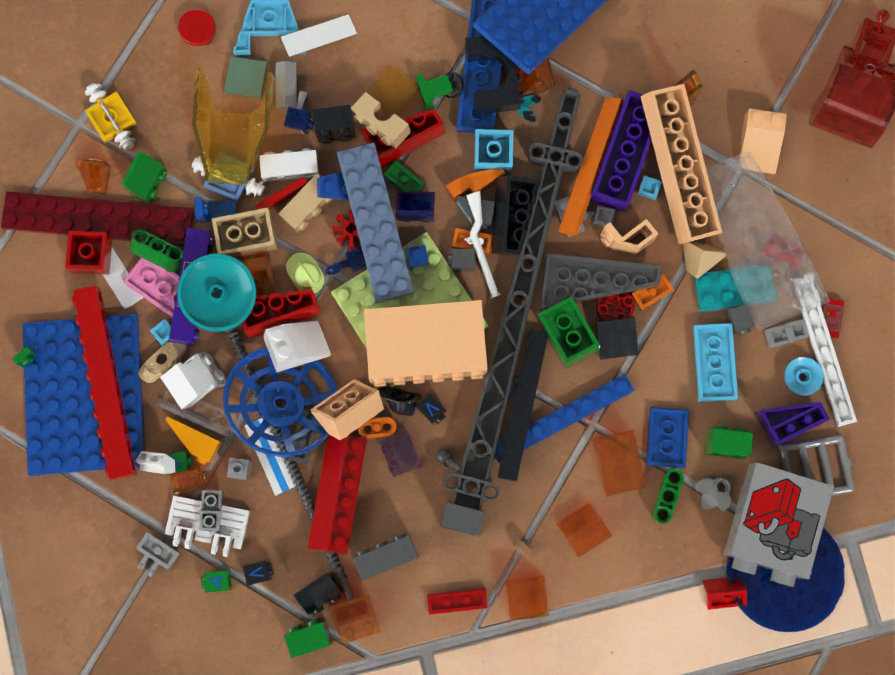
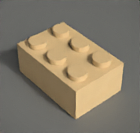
[212,208,278,258]

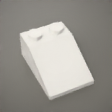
[263,321,331,373]

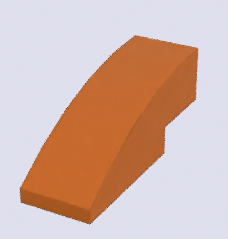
[446,169,505,202]

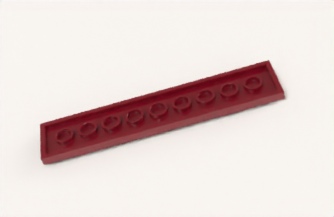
[1,191,194,246]

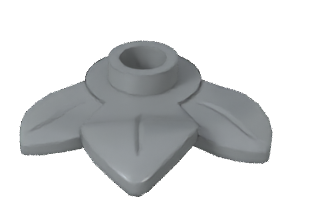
[694,477,731,512]

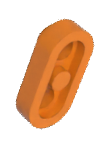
[358,417,397,439]

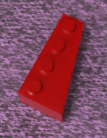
[360,109,445,167]
[242,290,321,338]

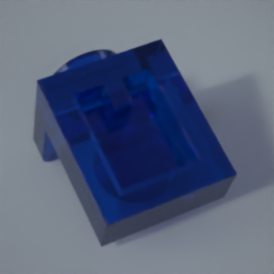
[284,107,314,135]

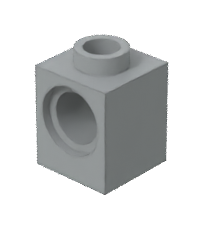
[227,458,252,481]

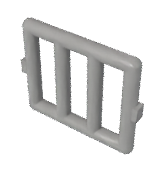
[779,435,854,496]

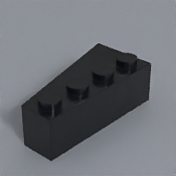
[492,176,540,255]

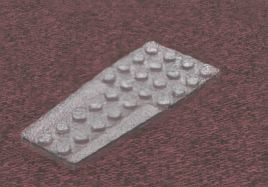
[706,151,830,331]

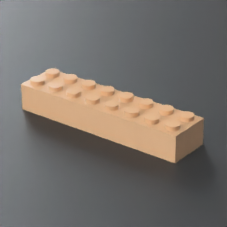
[641,84,722,244]

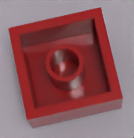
[65,231,113,275]

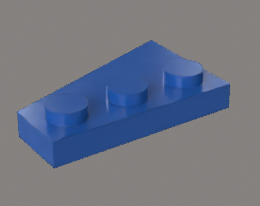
[317,172,349,201]

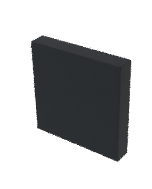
[596,316,639,360]

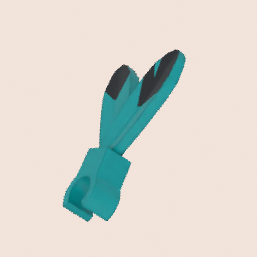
[516,95,541,122]

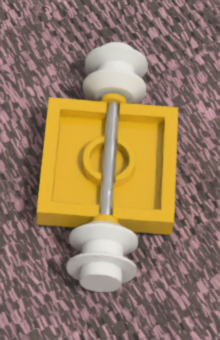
[84,83,137,150]

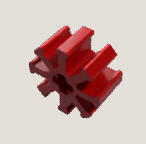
[332,210,360,251]

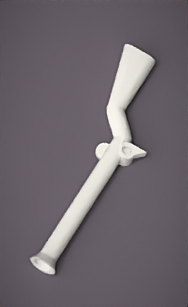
[464,191,501,298]

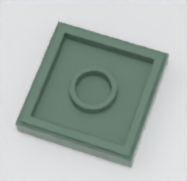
[224,56,268,99]

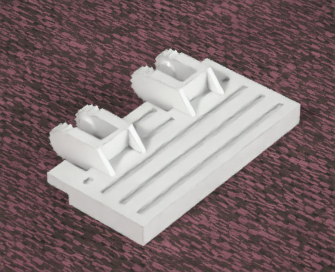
[165,496,250,557]

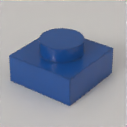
[407,245,429,268]

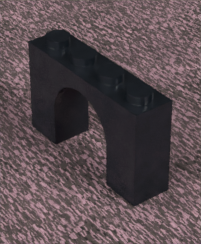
[465,36,524,116]

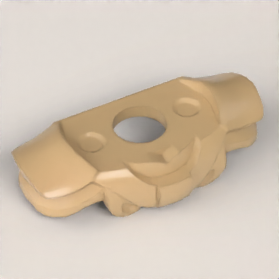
[138,340,187,383]

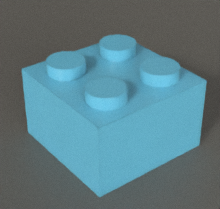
[474,129,513,173]

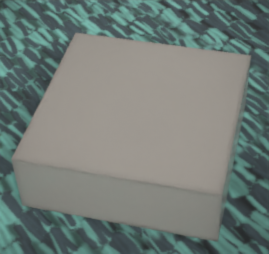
[593,205,616,227]

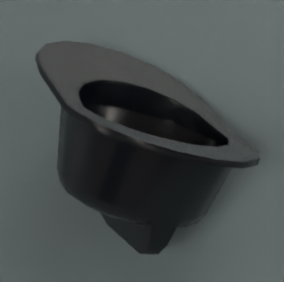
[377,387,422,416]

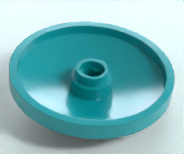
[177,254,256,332]

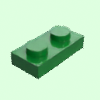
[384,161,425,199]

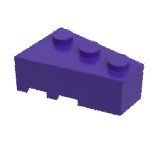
[755,402,830,447]

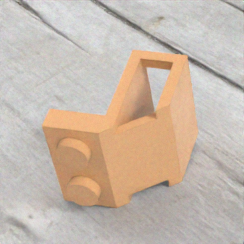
[600,219,658,256]

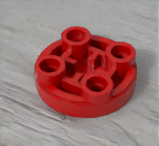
[178,9,216,46]
[596,293,635,320]

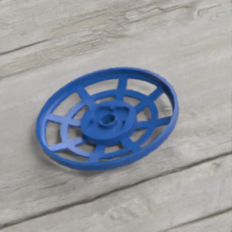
[223,347,338,457]

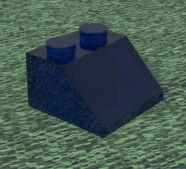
[395,191,435,222]

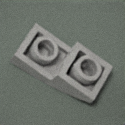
[199,489,223,531]

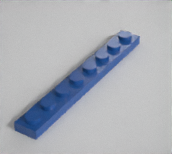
[495,374,634,463]

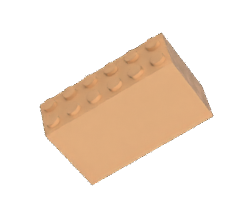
[364,300,487,387]

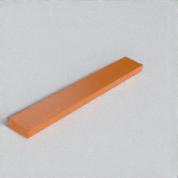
[558,97,624,235]

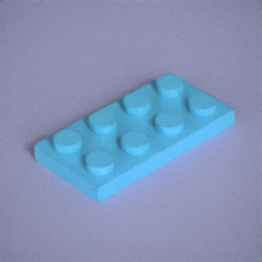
[693,323,738,402]

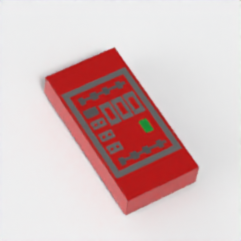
[822,298,844,339]

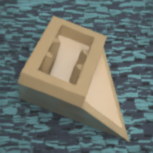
[683,241,727,279]

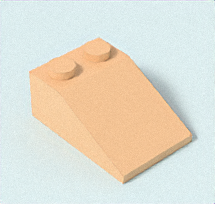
[738,108,787,174]

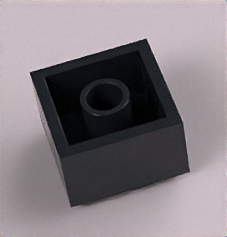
[312,104,356,144]

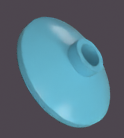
[784,357,823,396]

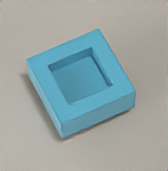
[637,175,662,200]
[150,319,171,346]

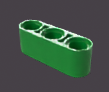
[130,230,183,272]
[652,469,684,524]

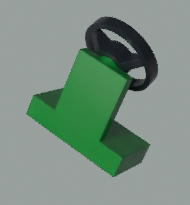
[415,72,464,111]

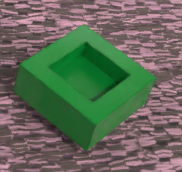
[12,346,37,367]

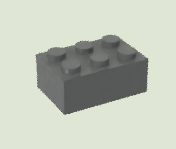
[353,533,419,581]

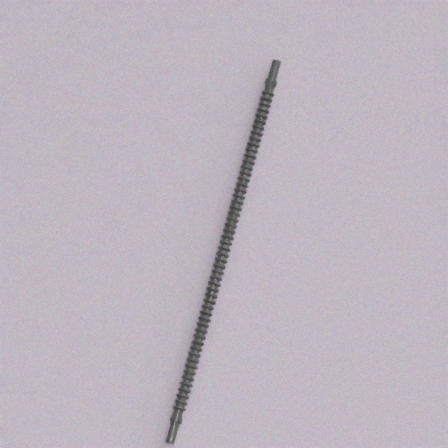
[225,327,354,601]

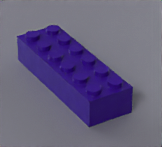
[590,90,652,212]

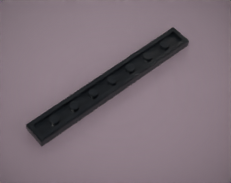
[498,329,548,482]

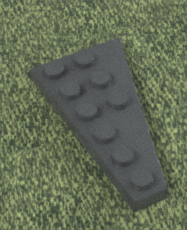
[540,253,662,310]

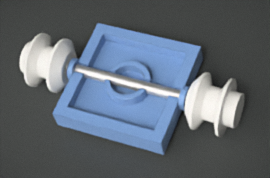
[192,153,265,202]

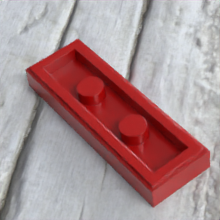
[255,177,307,210]
[427,588,488,615]

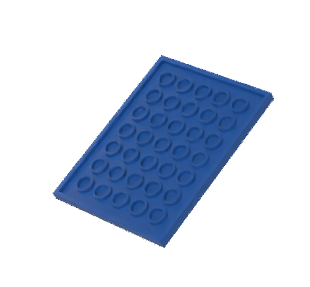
[22,314,145,476]

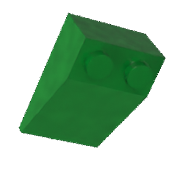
[538,297,600,369]

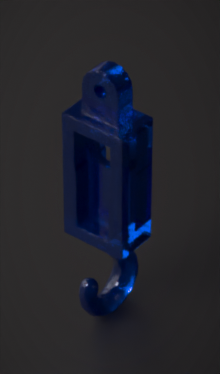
[325,247,367,276]

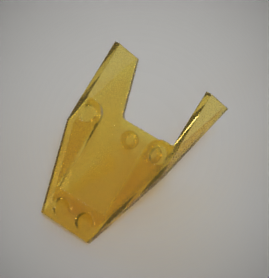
[192,68,276,185]

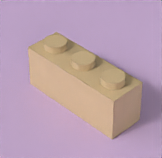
[278,173,333,233]

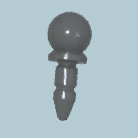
[436,449,461,472]

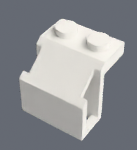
[160,352,226,409]

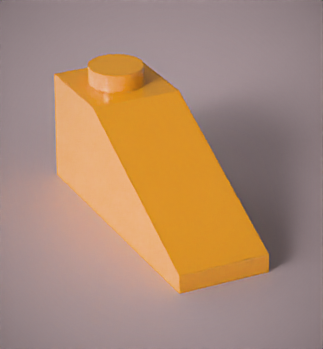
[166,416,222,465]

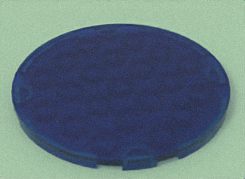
[726,528,845,632]

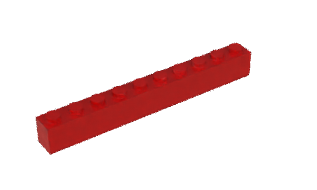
[72,285,137,480]

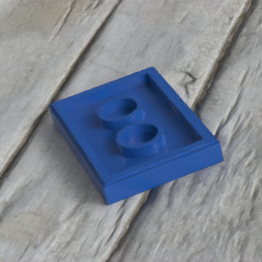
[646,407,689,469]

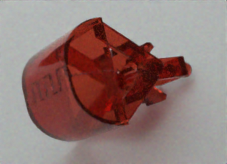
[809,9,895,148]

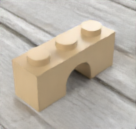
[351,92,411,149]

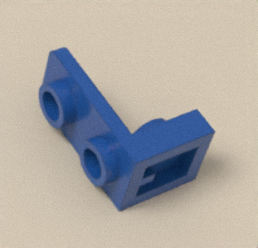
[194,198,237,222]

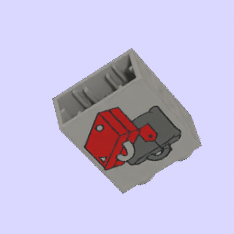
[723,462,834,587]

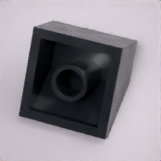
[293,572,343,615]

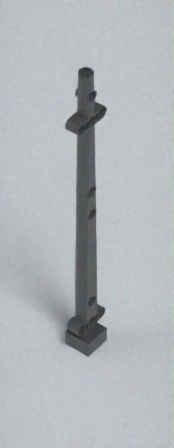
[441,88,583,537]

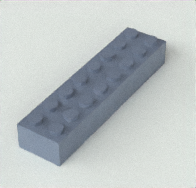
[337,143,414,303]

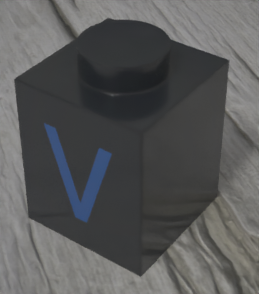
[416,394,446,425]
[243,560,274,586]

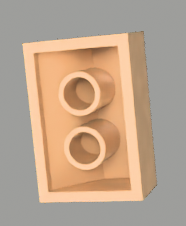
[311,379,384,440]

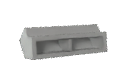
[276,61,297,111]

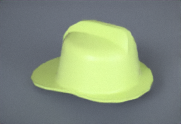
[286,252,324,293]

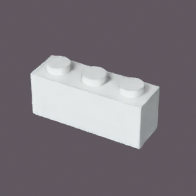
[259,148,319,182]

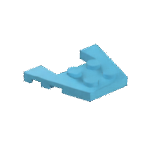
[233,0,306,55]

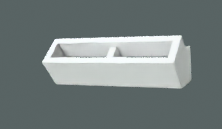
[135,451,175,474]

